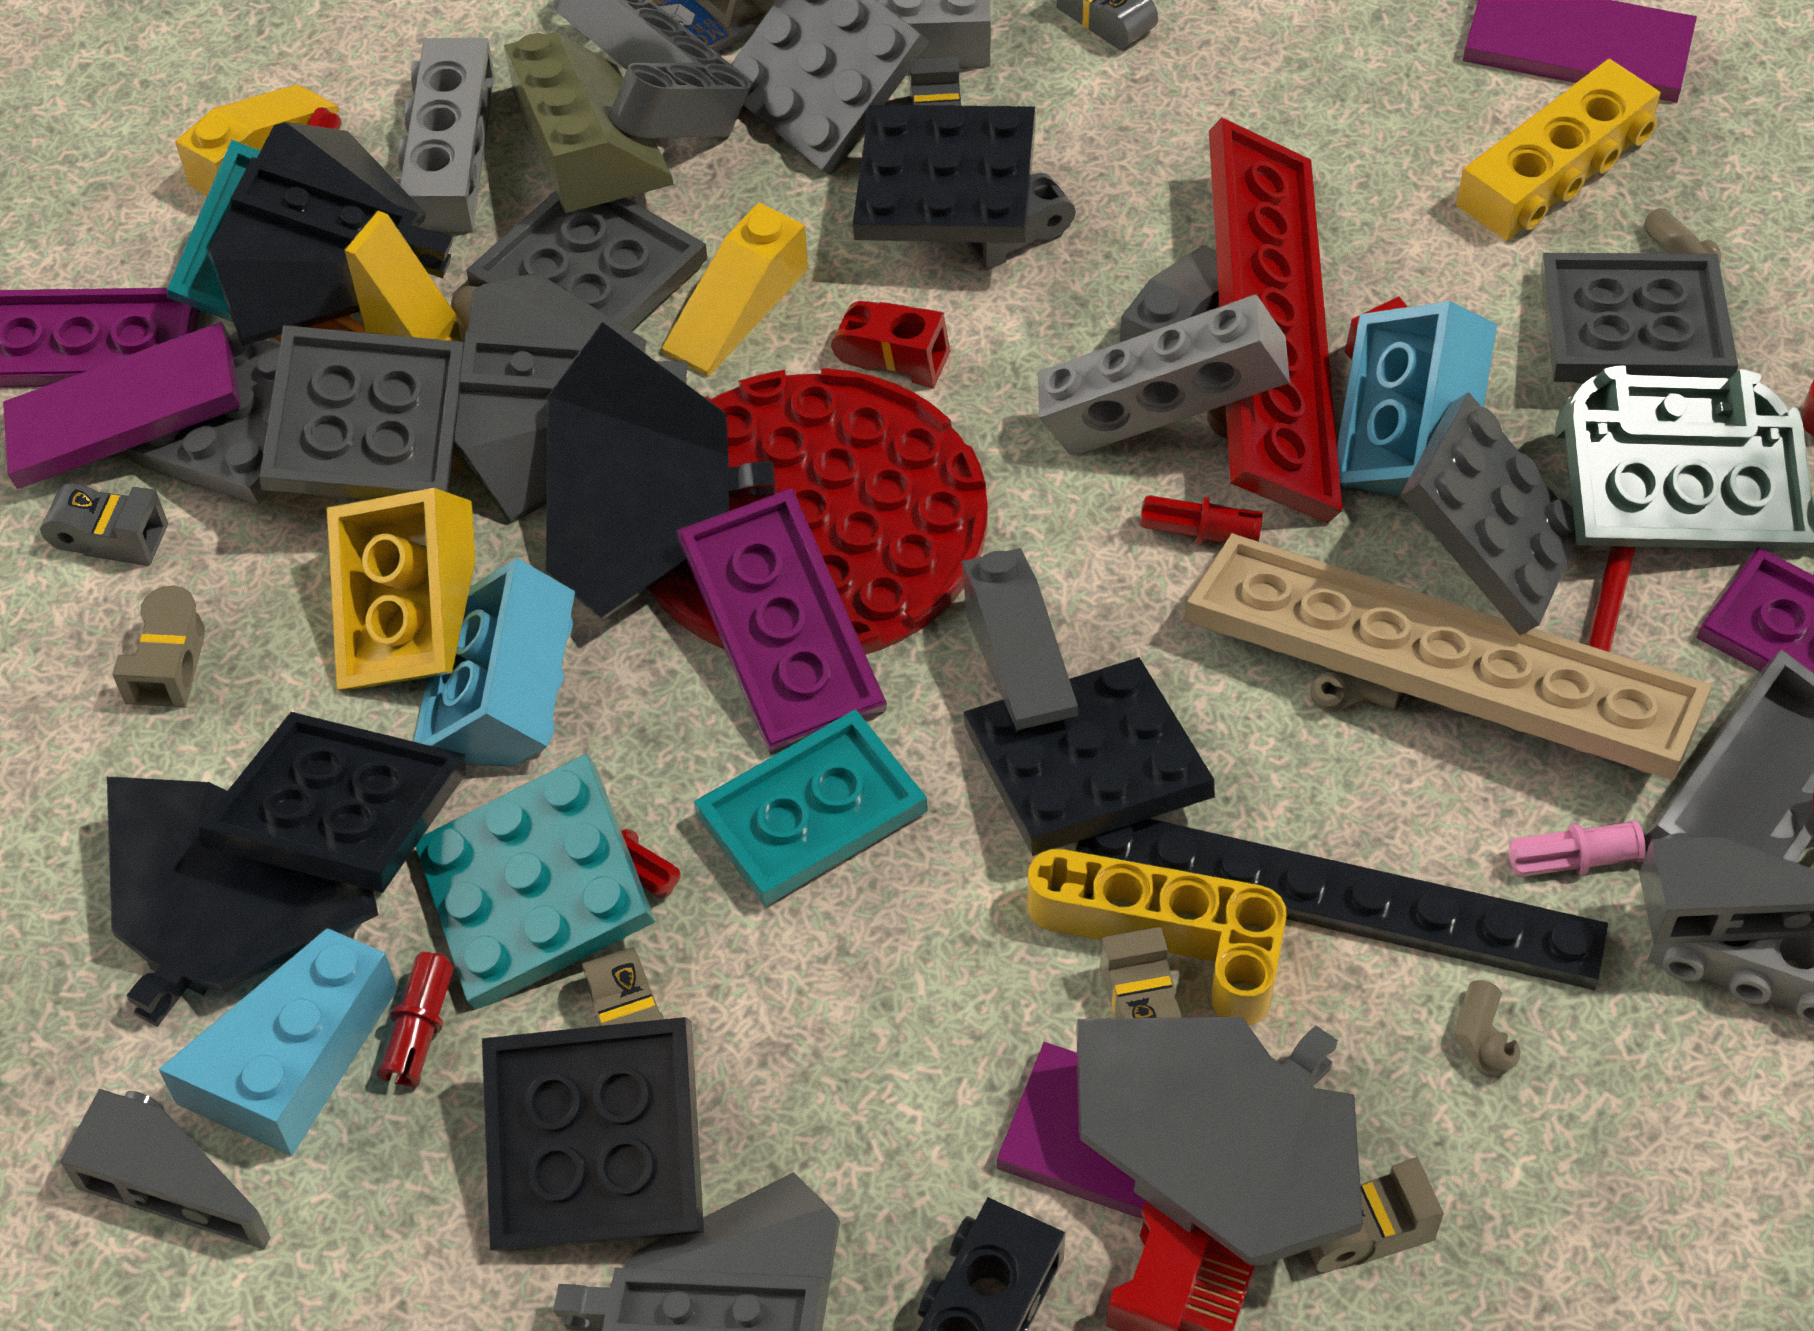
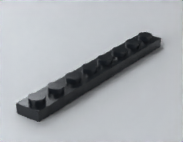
[1076,818,1608,990]

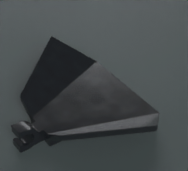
[208,122,453,346]
[546,322,776,620]
[107,776,379,1027]

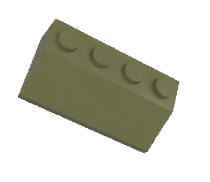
[504,32,674,213]

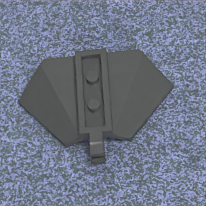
[454,273,687,524]
[1076,1017,1363,1265]
[553,1172,840,1331]

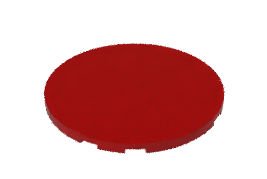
[648,368,988,655]

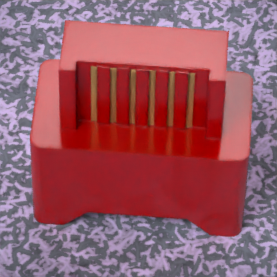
[1106,1201,1256,1331]

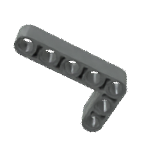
[552,0,751,138]

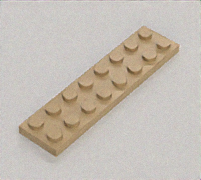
[1184,534,1712,781]

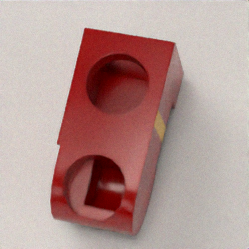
[831,301,951,389]

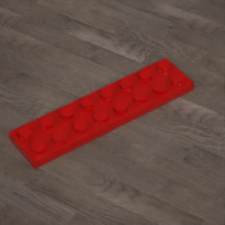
[1209,117,1343,523]

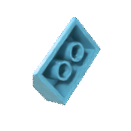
[1337,301,1497,496]
[414,557,575,767]

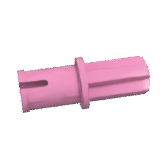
[1509,820,1646,877]

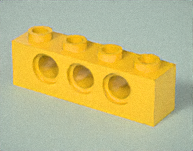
[1456,58,1661,241]

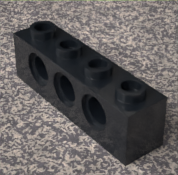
[918,1197,1066,1331]

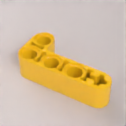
[1027,849,1286,1026]

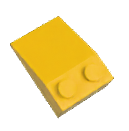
[327,488,476,690]

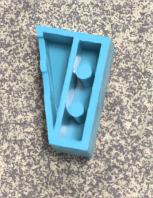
[158,928,398,1156]

